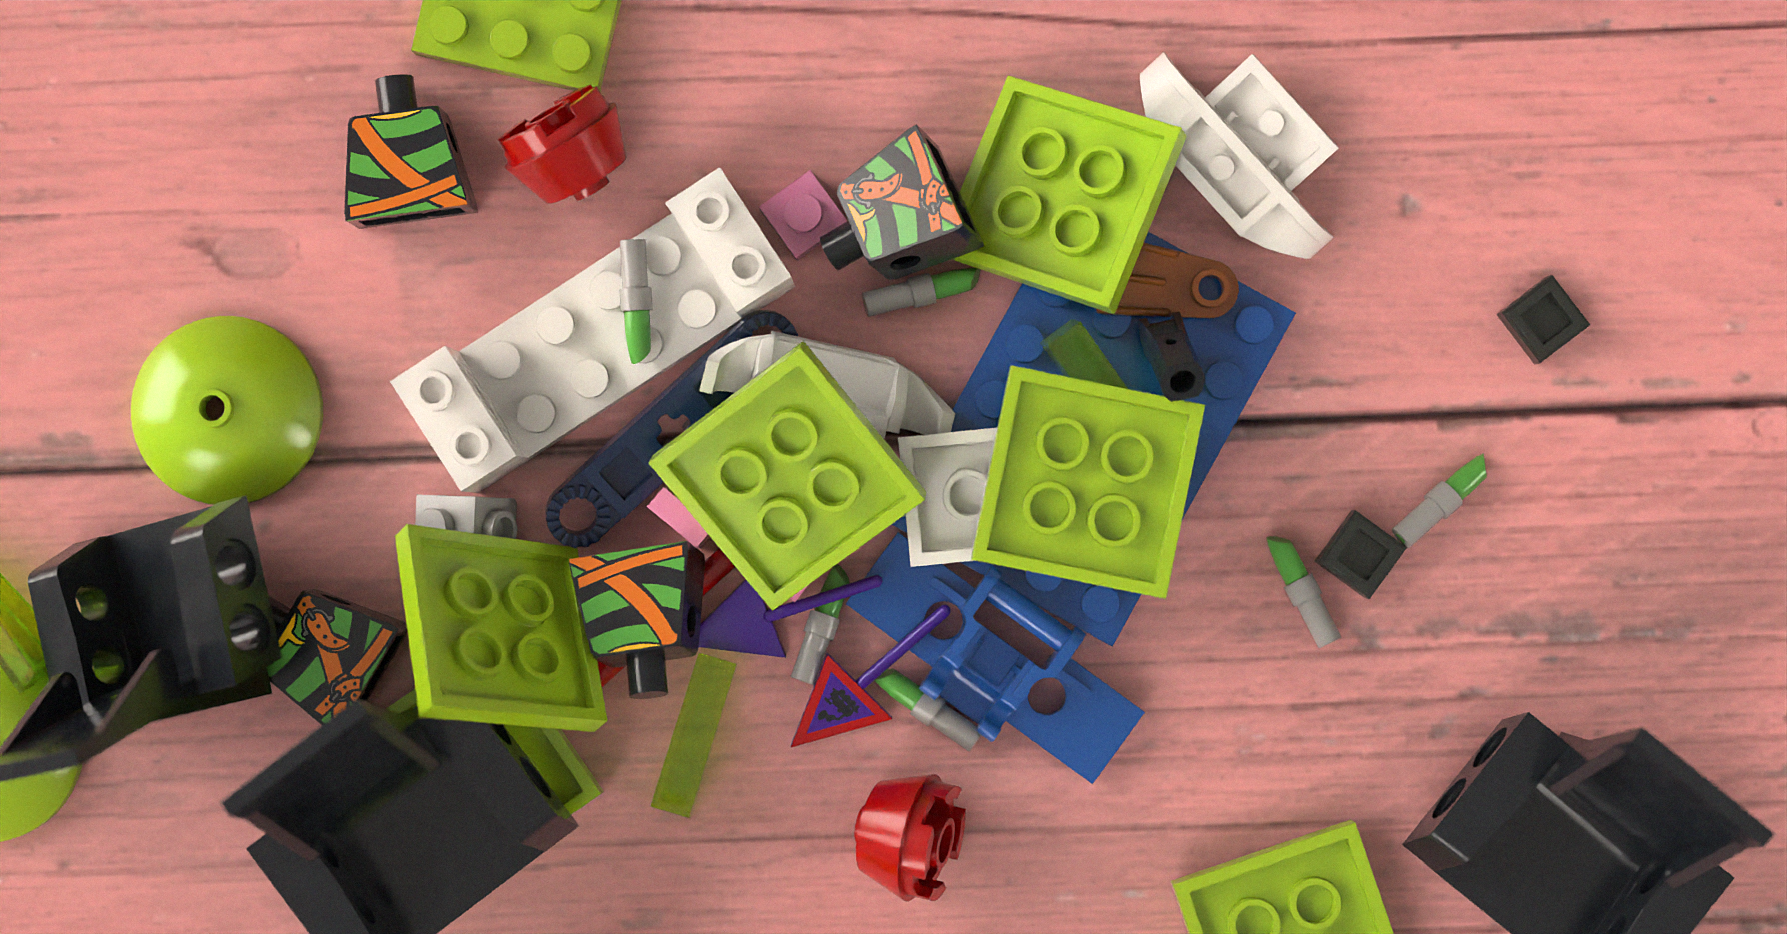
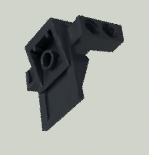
[0,495,282,782]
[220,699,579,934]
[1402,712,1775,934]

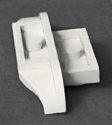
[1140,52,1339,259]
[699,331,955,439]

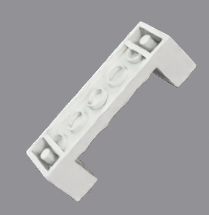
[390,167,795,493]

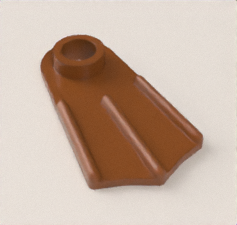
[1096,243,1239,319]

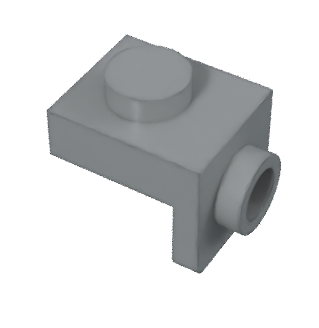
[415,494,517,539]

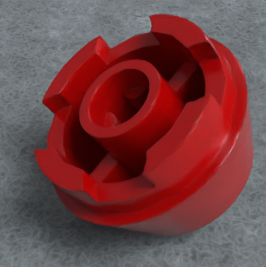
[498,85,627,204]
[854,774,966,902]

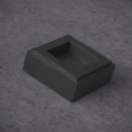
[1496,275,1590,365]
[1315,510,1407,599]

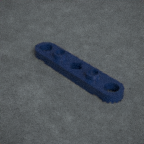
[545,310,798,548]

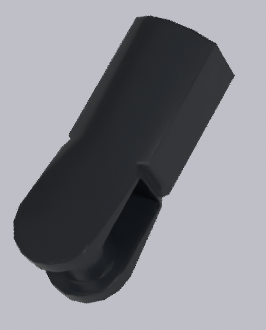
[1138,311,1205,402]

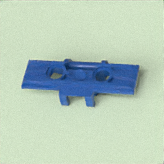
[846,532,1145,784]

